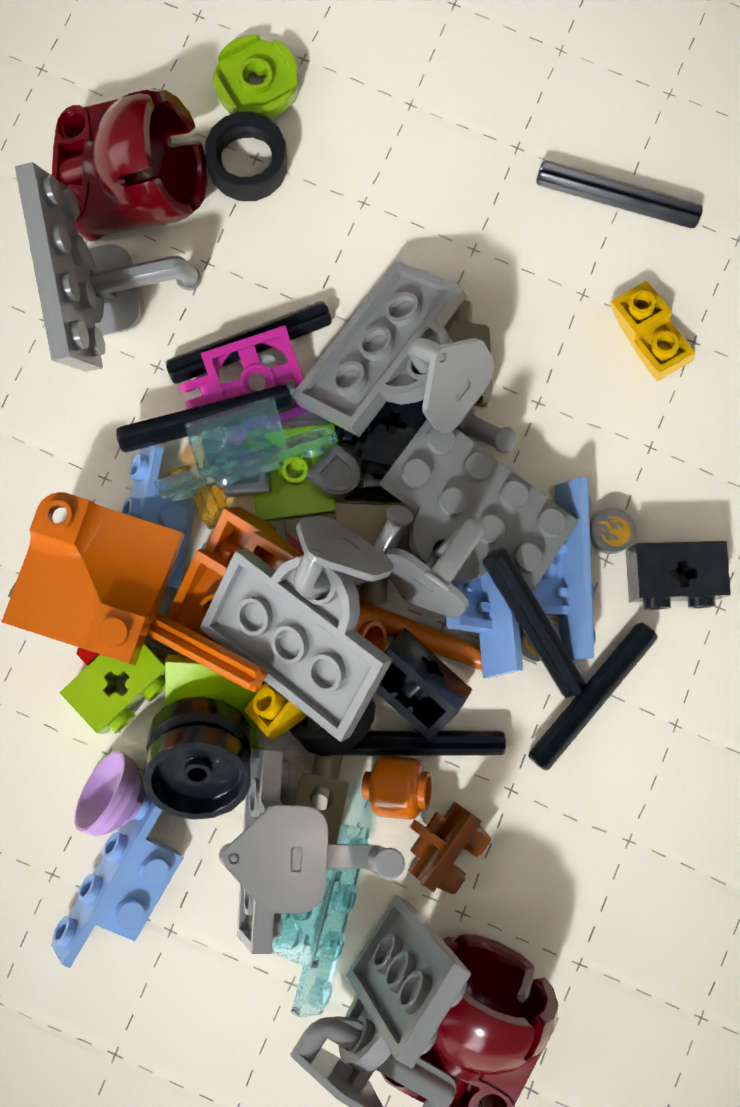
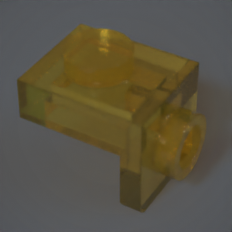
[158,465,228,530]

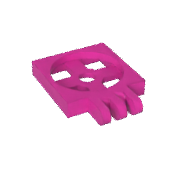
[178,325,310,438]

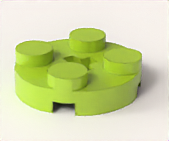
[213,35,298,120]

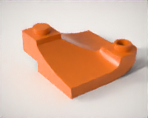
[1,492,185,666]
[166,506,327,686]

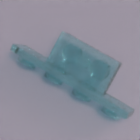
[154,397,338,501]
[272,824,370,1018]

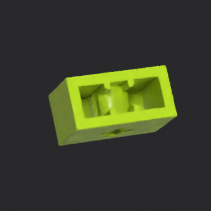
[59,641,165,734]

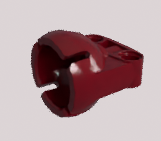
[52,88,207,241]
[381,934,559,1107]

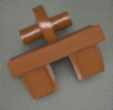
[407,801,491,895]

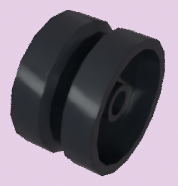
[142,696,251,820]

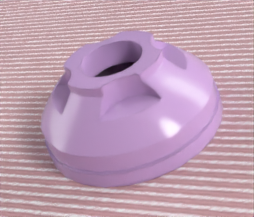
[74,751,145,837]

